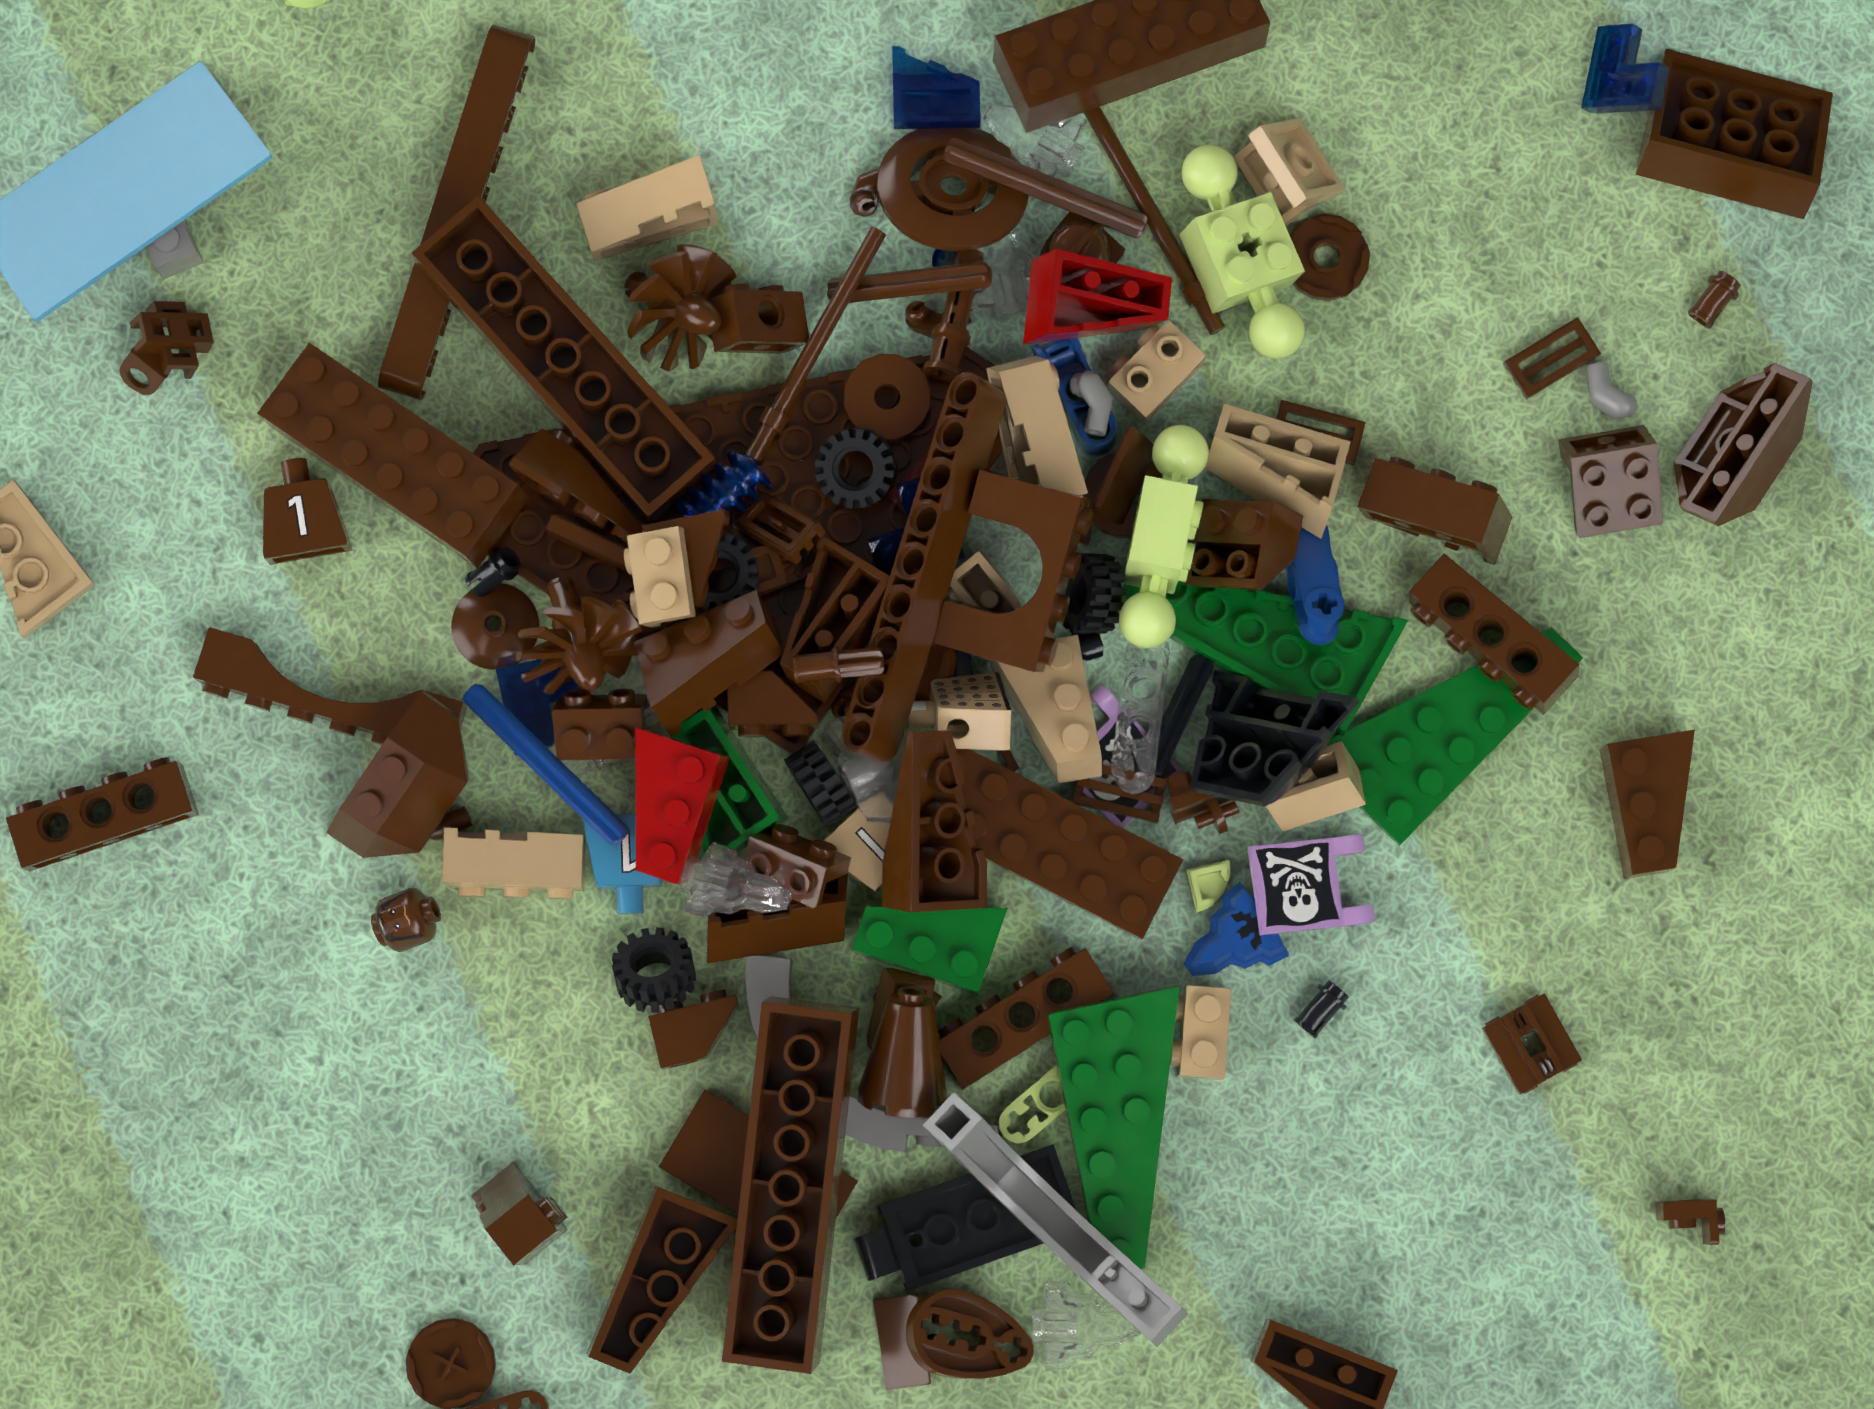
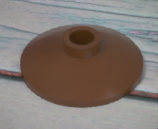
[451,583,539,670]

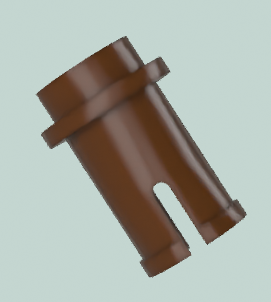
[1688,271,1741,329]

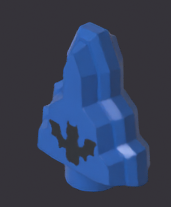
[1183,882,1289,977]

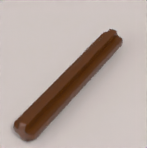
[827,262,992,303]

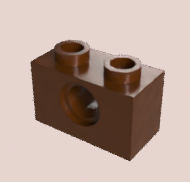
[708,284,809,354]

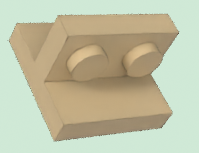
[1233,118,1346,226]

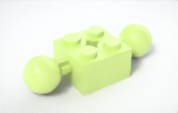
[1179,144,1305,359]
[1119,425,1209,648]

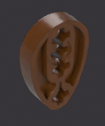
[905,1289,1034,1379]

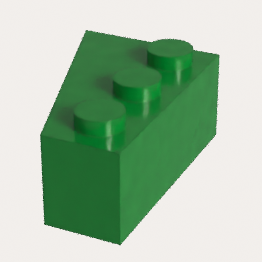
[672,707,789,867]
[852,907,1008,995]

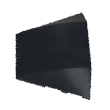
[1190,670,1360,807]

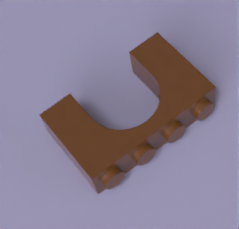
[933,470,1093,672]

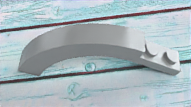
[745,955,999,1152]
[923,1092,1188,1347]

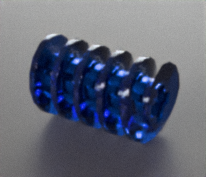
[673,450,774,525]

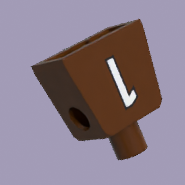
[263,458,352,565]

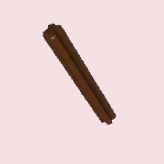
[943,137,1147,238]

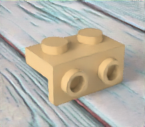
[624,526,696,628]

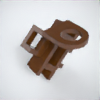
[119,301,214,395]

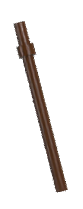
[1084,107,1226,335]
[744,227,886,463]

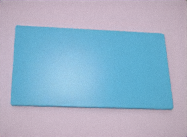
[0,62,272,322]

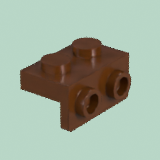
[552,688,648,761]
[740,824,852,908]

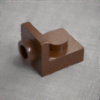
[1655,1199,1726,1245]

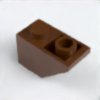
[728,671,819,738]
[648,989,739,1070]

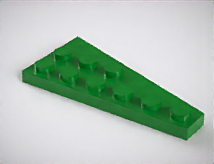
[1121,581,1408,736]
[1327,627,1583,846]
[1046,985,1180,1269]

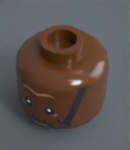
[371,887,441,952]

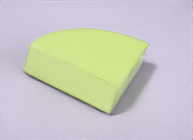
[1185,860,1230,913]

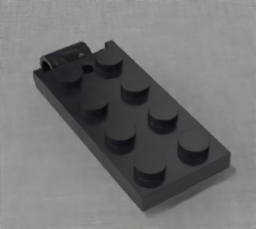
[853,1144,1077,1292]

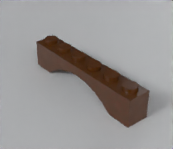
[193,627,467,745]

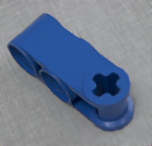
[1031,338,1117,456]
[1285,525,1344,645]

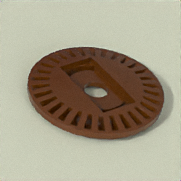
[877,124,1029,251]

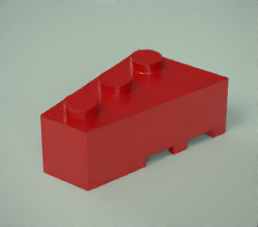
[1023,249,1172,345]

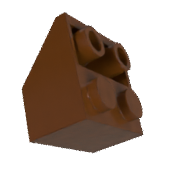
[1186,499,1303,590]

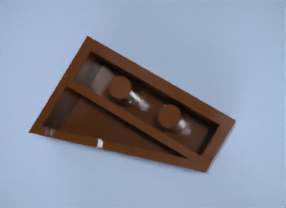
[780,536,890,703]
[1599,729,1695,879]
[707,864,848,963]

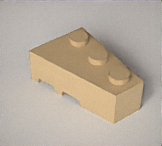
[1204,404,1351,539]
[991,635,1102,783]

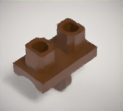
[1167,771,1239,835]

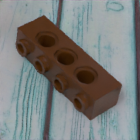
[1409,554,1579,715]
[6,757,199,872]
[938,947,1114,1090]

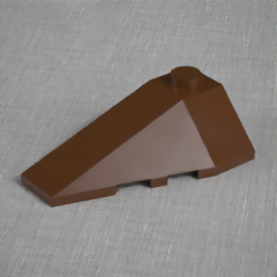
[882,730,987,913]

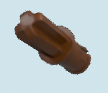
[793,646,884,683]

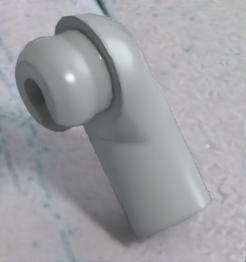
[1586,362,1637,419]
[1070,370,1113,436]

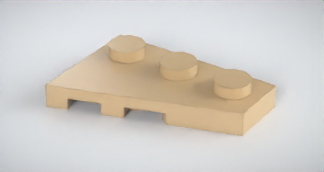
[0,480,95,638]

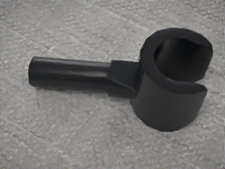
[1071,632,1104,661]

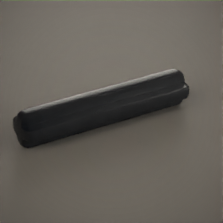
[1140,654,1214,777]

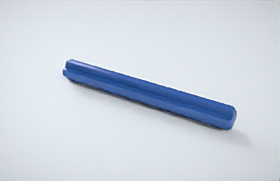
[462,684,629,845]

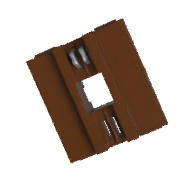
[1481,993,1582,1095]

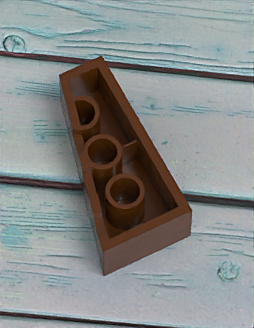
[586,1185,738,1374]

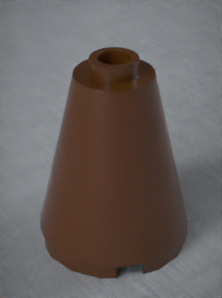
[858,987,947,1118]

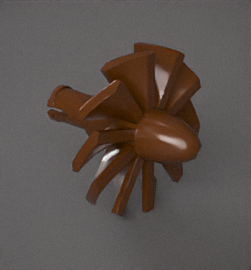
[624,244,736,371]
[514,577,643,695]

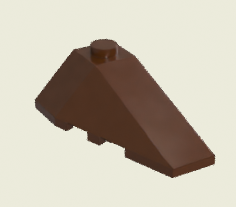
[509,428,643,548]

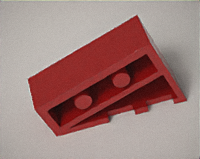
[635,727,730,885]

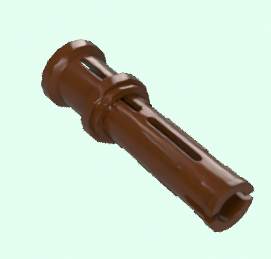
[923,249,984,382]

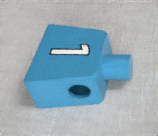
[583,813,662,915]

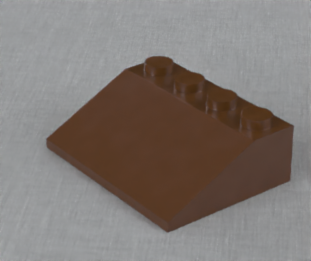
[1636,49,1833,219]

